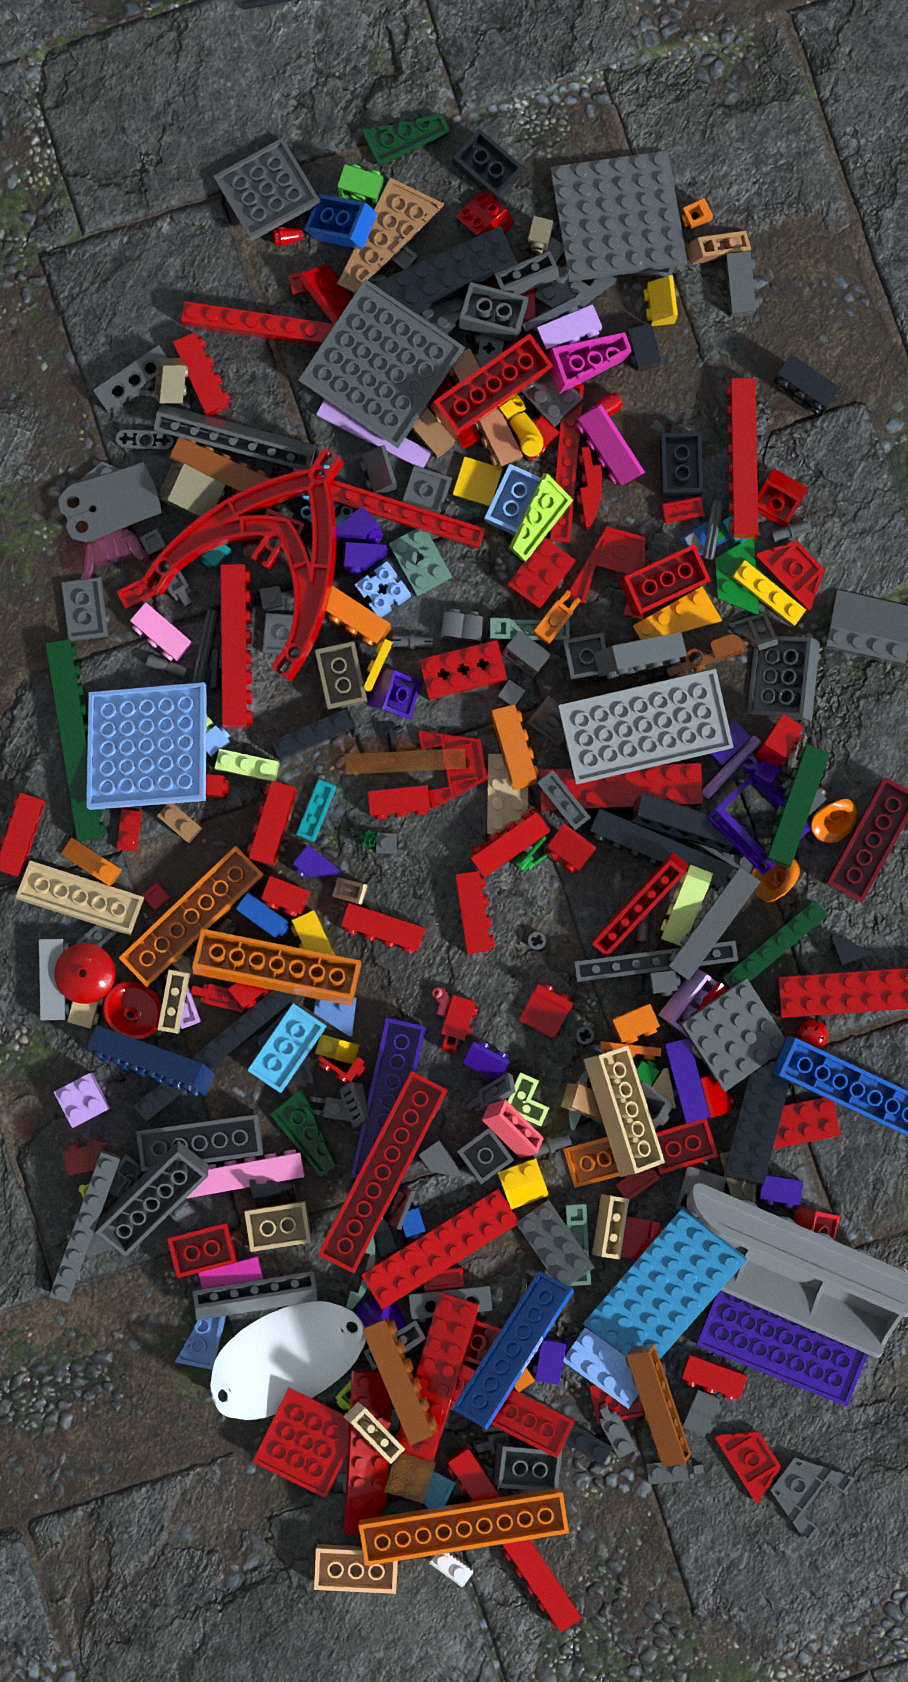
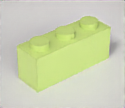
[215,749,280,782]

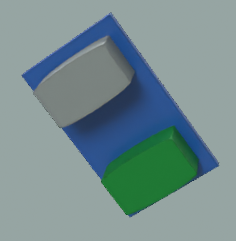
[679,521,730,556]

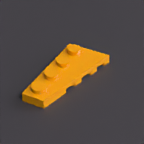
[633,586,722,640]

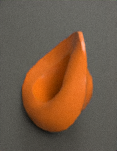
[811,799,858,843]
[752,859,800,902]

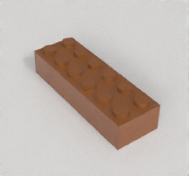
[362,1317,438,1445]

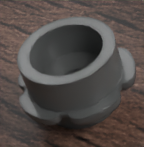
[442,501,459,518]

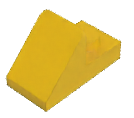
[315,1034,360,1064]

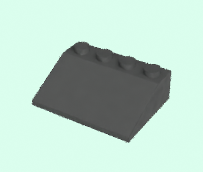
[824,590,908,666]
[747,636,820,721]

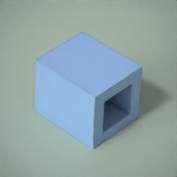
[206,725,230,758]

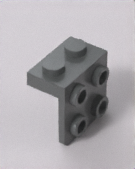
[640,1080,673,1130]

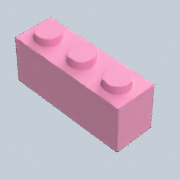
[130,603,193,662]

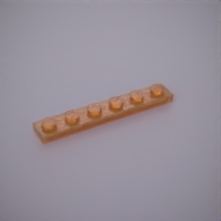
[345,748,466,775]

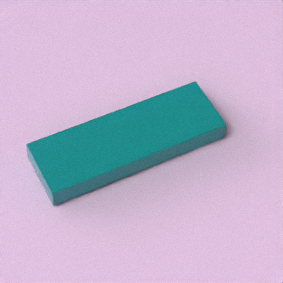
[296,779,337,842]

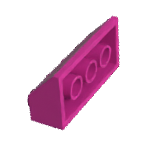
[575,405,645,486]

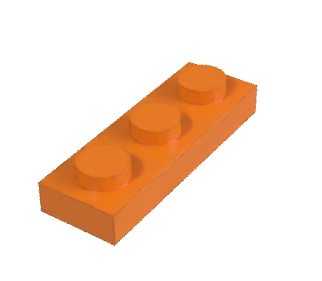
[599,1041,661,1060]

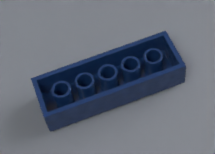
[87,1025,215,1097]

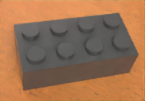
[593,632,687,679]

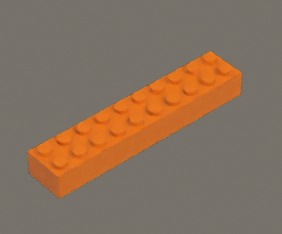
[359,1487,569,1566]

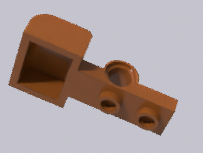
[667,634,748,678]

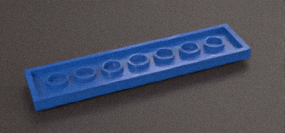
[452,1271,574,1430]

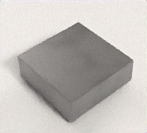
[498,680,525,706]

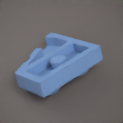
[314,998,357,1036]

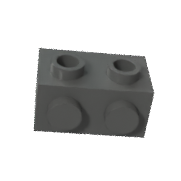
[648,970,681,996]

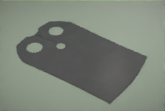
[58,462,162,542]

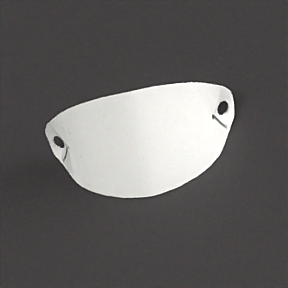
[210,1301,366,1420]

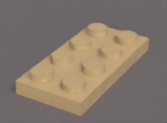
[487,754,528,834]

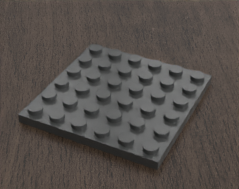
[550,151,688,282]
[299,279,466,448]

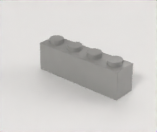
[39,939,71,1020]

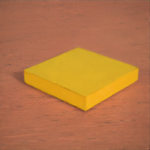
[453,457,503,507]

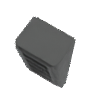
[340,1082,369,1129]

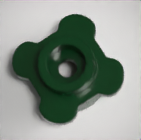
[358,829,377,850]

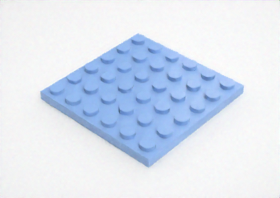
[87,682,207,810]

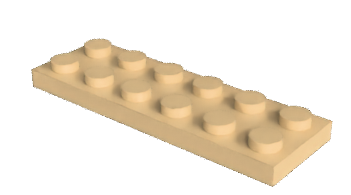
[16,861,144,936]

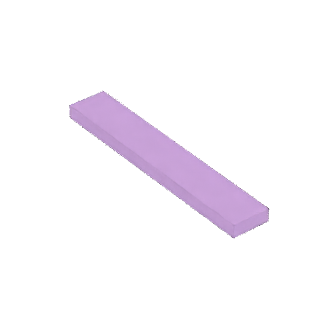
[316,399,432,469]

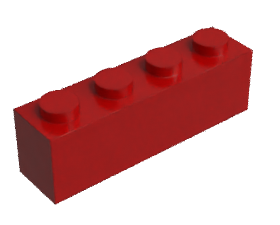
[173,332,230,417]
[0,793,46,877]
[470,808,550,877]
[456,871,495,955]
[341,903,425,954]

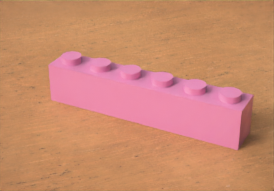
[187,1149,305,1198]

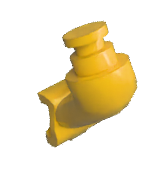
[499,395,543,456]

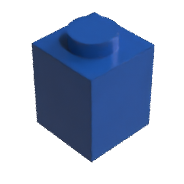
[402,1206,426,1239]

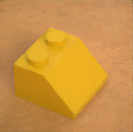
[643,275,678,326]
[498,1158,549,1209]

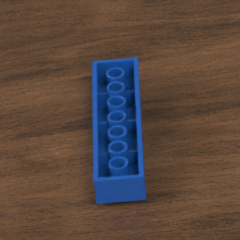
[771,1036,908,1137]

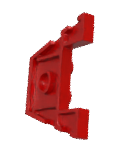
[418,731,488,809]

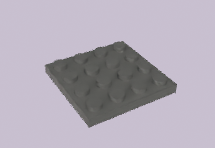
[213,138,321,241]
[680,978,786,1092]

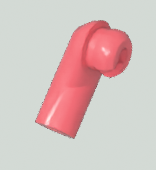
[432,987,451,1017]

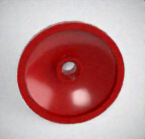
[54,943,115,1004]
[103,982,162,1040]

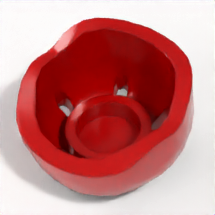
[795,1020,829,1049]

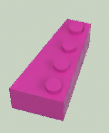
[547,333,632,394]

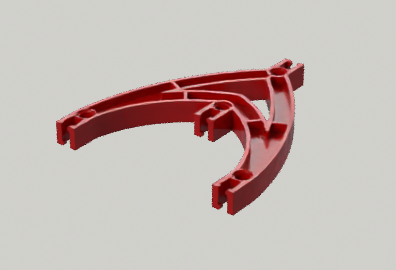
[141,448,344,681]

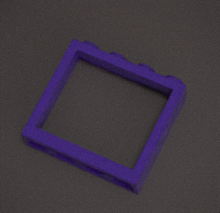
[707,773,811,875]

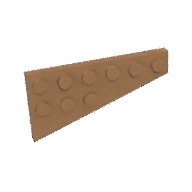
[337,178,444,294]

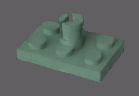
[389,529,452,597]

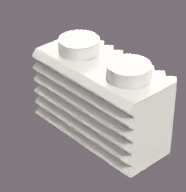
[429,1552,473,1587]

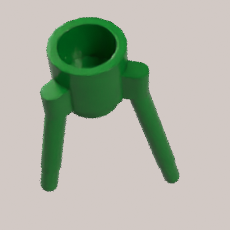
[513,836,548,872]

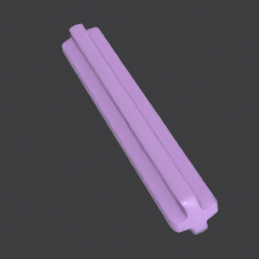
[702,736,761,799]

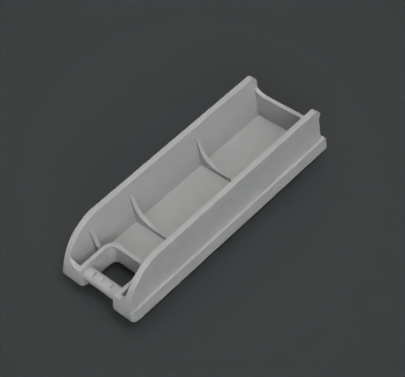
[687,1183,908,1358]

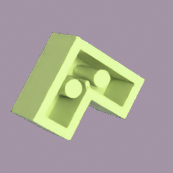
[507,1072,549,1126]

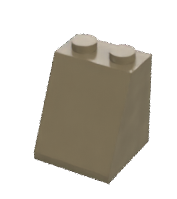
[158,463,225,518]

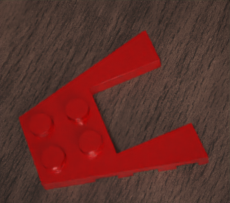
[568,527,645,620]

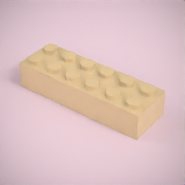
[584,1045,665,1177]

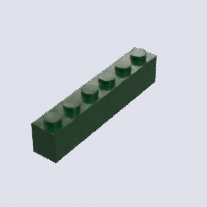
[763,744,830,869]
[720,900,828,989]

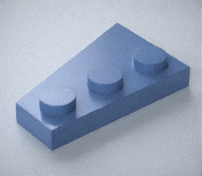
[175,1316,226,1370]

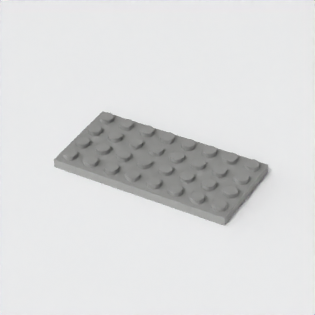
[558,669,734,784]

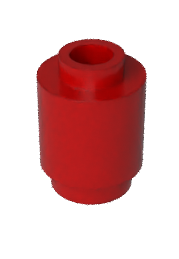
[594,392,623,417]

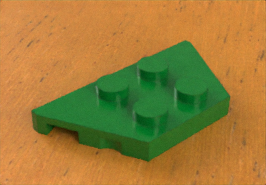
[715,539,759,615]

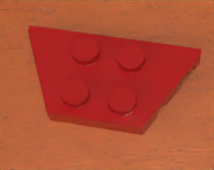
[755,541,825,611]
[714,1431,781,1504]

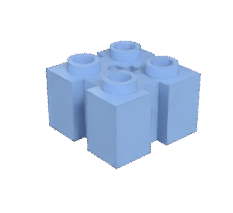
[355,561,411,618]

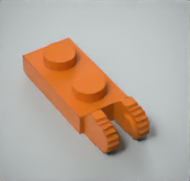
[533,590,581,645]

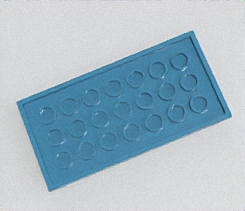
[583,1207,747,1359]

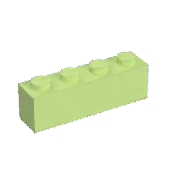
[660,865,713,946]

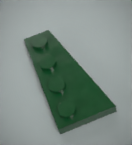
[362,114,450,167]
[270,1089,338,1177]

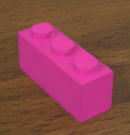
[198,1255,264,1289]

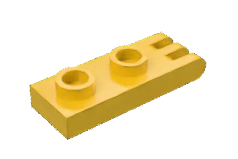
[364,639,393,692]

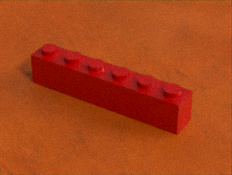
[592,852,688,956]

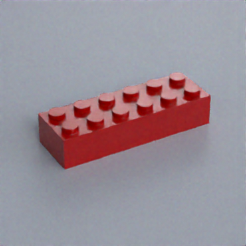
[430,334,553,439]

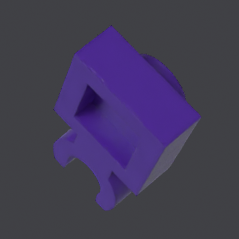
[742,756,781,787]

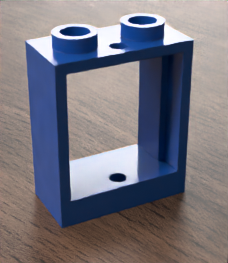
[236,893,290,938]

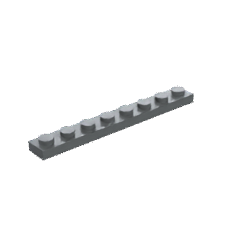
[49,1150,121,1303]

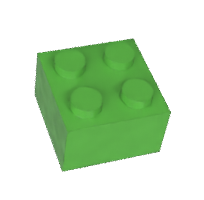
[338,164,384,208]

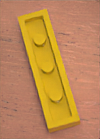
[731,560,806,626]

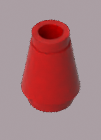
[273,227,303,247]

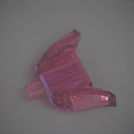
[80,528,152,580]

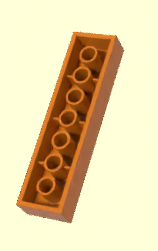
[119,846,265,987]
[192,928,361,1006]

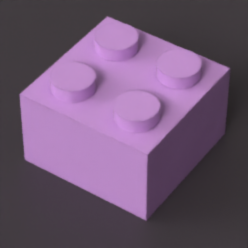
[54,1073,111,1128]

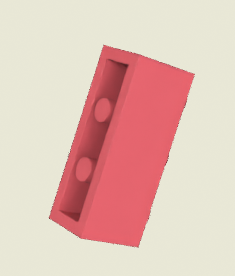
[482,1100,544,1158]

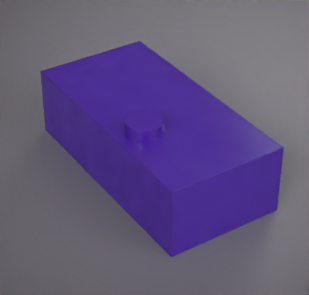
[663,1038,710,1123]

